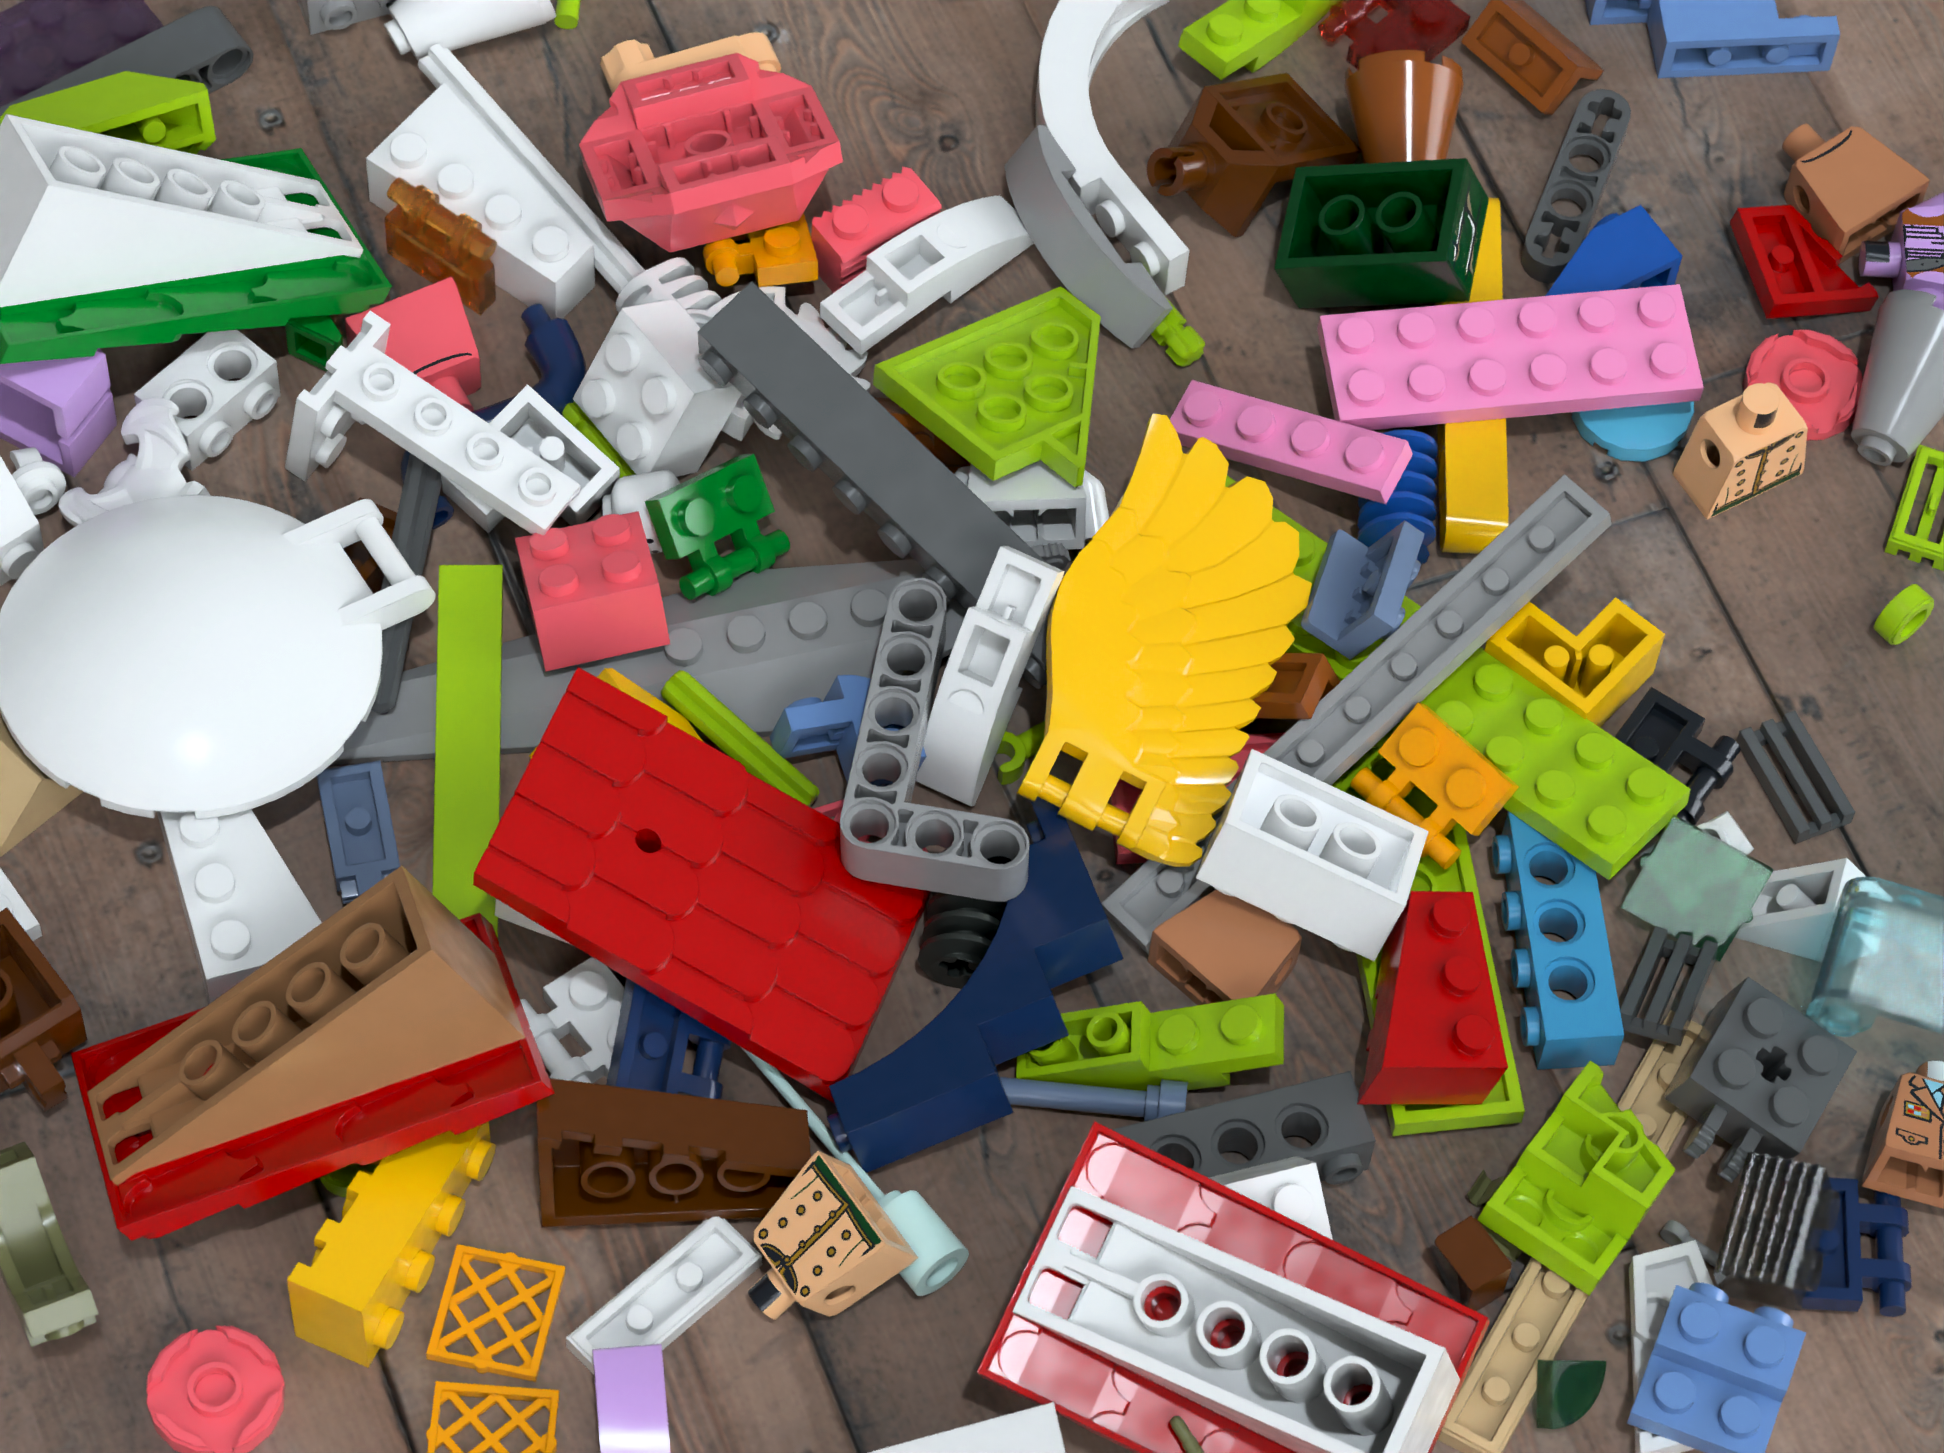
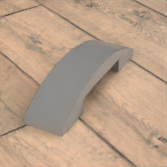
[1004,125,1173,349]

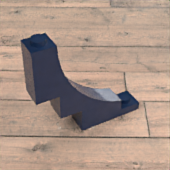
[827,797,1124,1173]

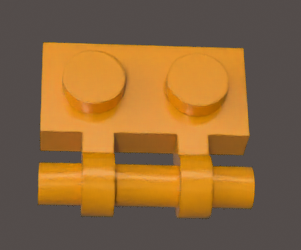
[703,213,818,287]
[1350,702,1519,870]

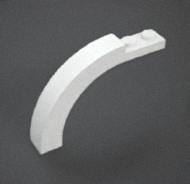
[1035,0,1190,296]

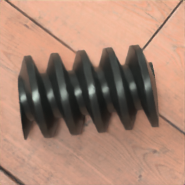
[918,849,1012,989]

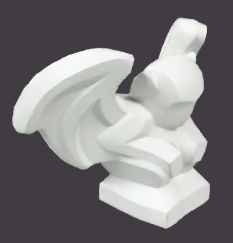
[58,397,210,527]

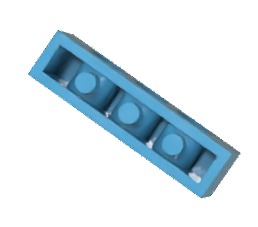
[1492,811,1624,1070]

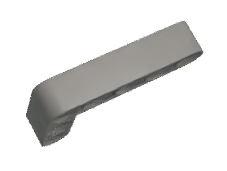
[840,578,1029,901]

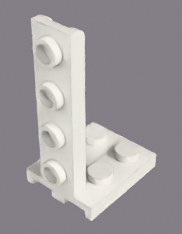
[285,311,581,535]

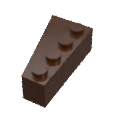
[537,1078,811,1227]

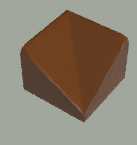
[1434,1215,1512,1312]

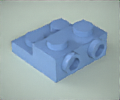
[1627,1283,1806,1453]

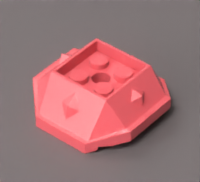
[579,53,843,253]

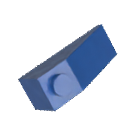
[1545,205,1682,296]

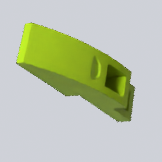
[1178,0,1340,80]
[1016,993,1284,1091]

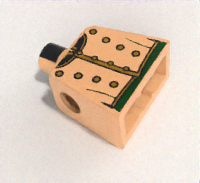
[1673,382,1808,520]
[748,1151,918,1320]

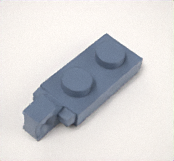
[317,760,400,904]

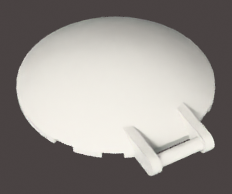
[0,495,436,819]

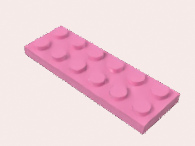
[1317,284,1704,430]

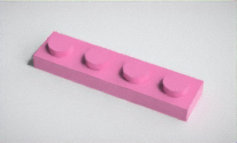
[1170,380,1413,504]

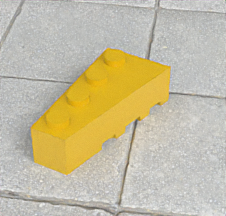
[287,1122,496,1368]

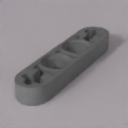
[1521,89,1631,283]

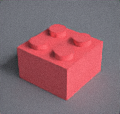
[515,511,670,672]

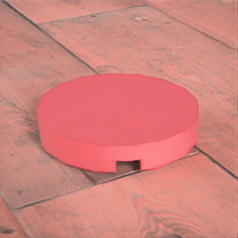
[1742,329,1864,441]
[146,1326,285,1453]

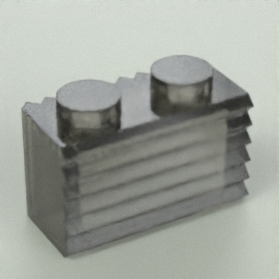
[1713,1151,1840,1311]

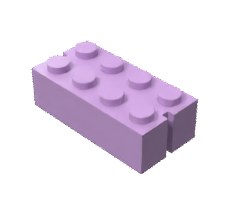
[0,348,117,477]

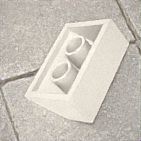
[1196,749,1429,961]

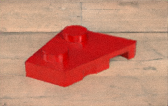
[1730,204,1879,319]

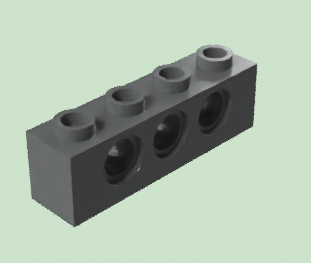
[1112,1071,1376,1184]

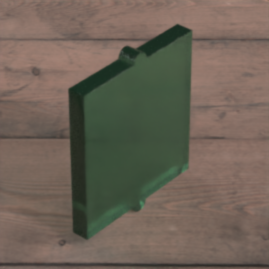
[1620,814,1773,962]

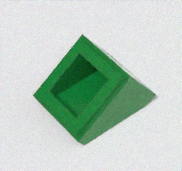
[285,315,343,372]

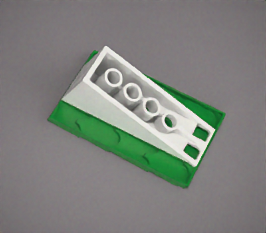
[0,114,392,364]

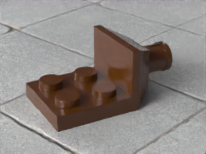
[1147,73,1361,237]

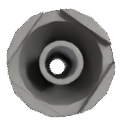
[1851,289,1944,466]

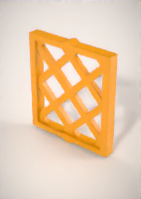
[426,1244,566,1382]
[426,1381,560,1453]

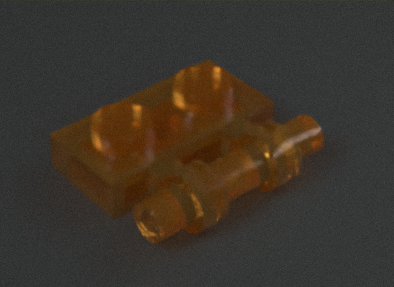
[384,177,497,316]

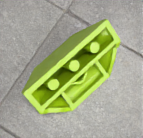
[0,71,216,155]

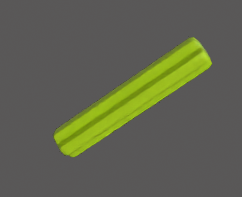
[661,670,820,807]

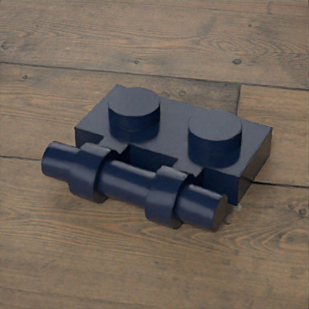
[606,978,732,1099]
[1787,1175,1912,1317]

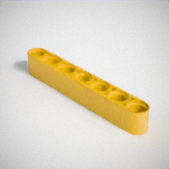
[1435,197,1509,554]

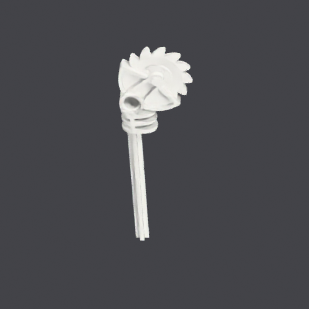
[418,44,871,441]

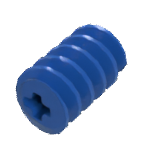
[1357,430,1438,564]

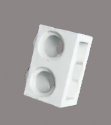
[134,330,281,471]

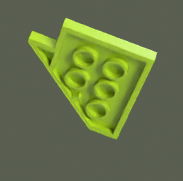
[873,286,1101,488]

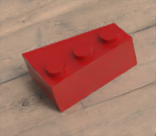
[1357,891,1508,1104]

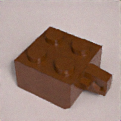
[0,908,87,1112]

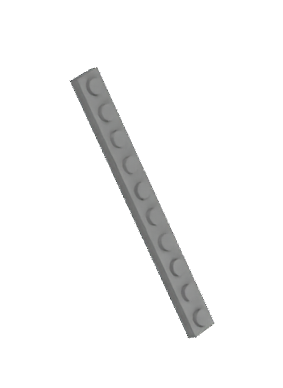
[1101,474,1612,955]

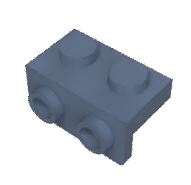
[1301,520,1425,660]

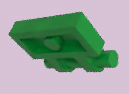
[645,453,790,600]

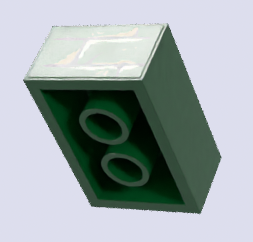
[1274,158,1489,308]

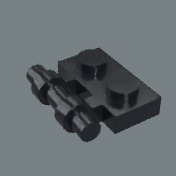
[1615,687,1741,843]

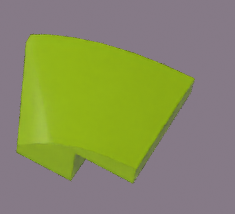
[1477,1061,1676,1296]

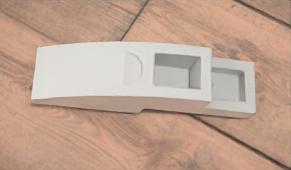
[820,195,1034,355]
[916,546,1065,806]

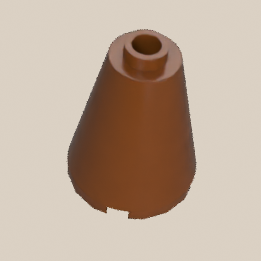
[1344,50,1464,164]

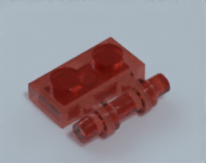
[1318,0,1470,70]

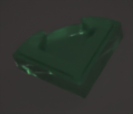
[1536,1359,1606,1429]

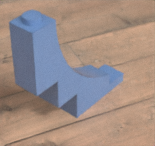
[1585,0,1840,78]

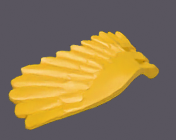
[1017,413,1312,867]

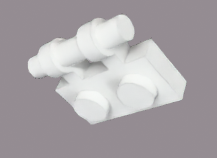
[520,957,625,1083]

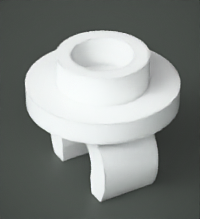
[10,447,66,515]

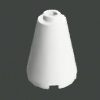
[384,0,556,60]

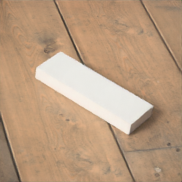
[566,1217,762,1374]

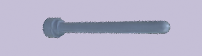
[1000,1077,1188,1121]

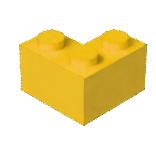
[1484,597,1665,727]

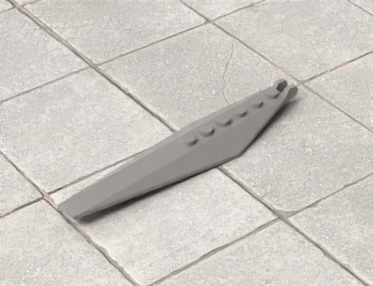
[329,542,1071,766]

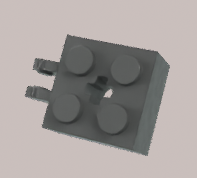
[1664,977,1857,1183]

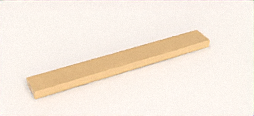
[1438,1010,1704,1453]

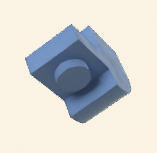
[769,675,927,786]

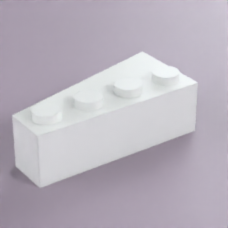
[156,809,322,1004]

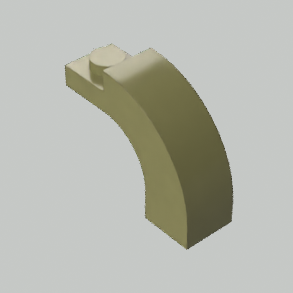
[0,1141,98,1347]

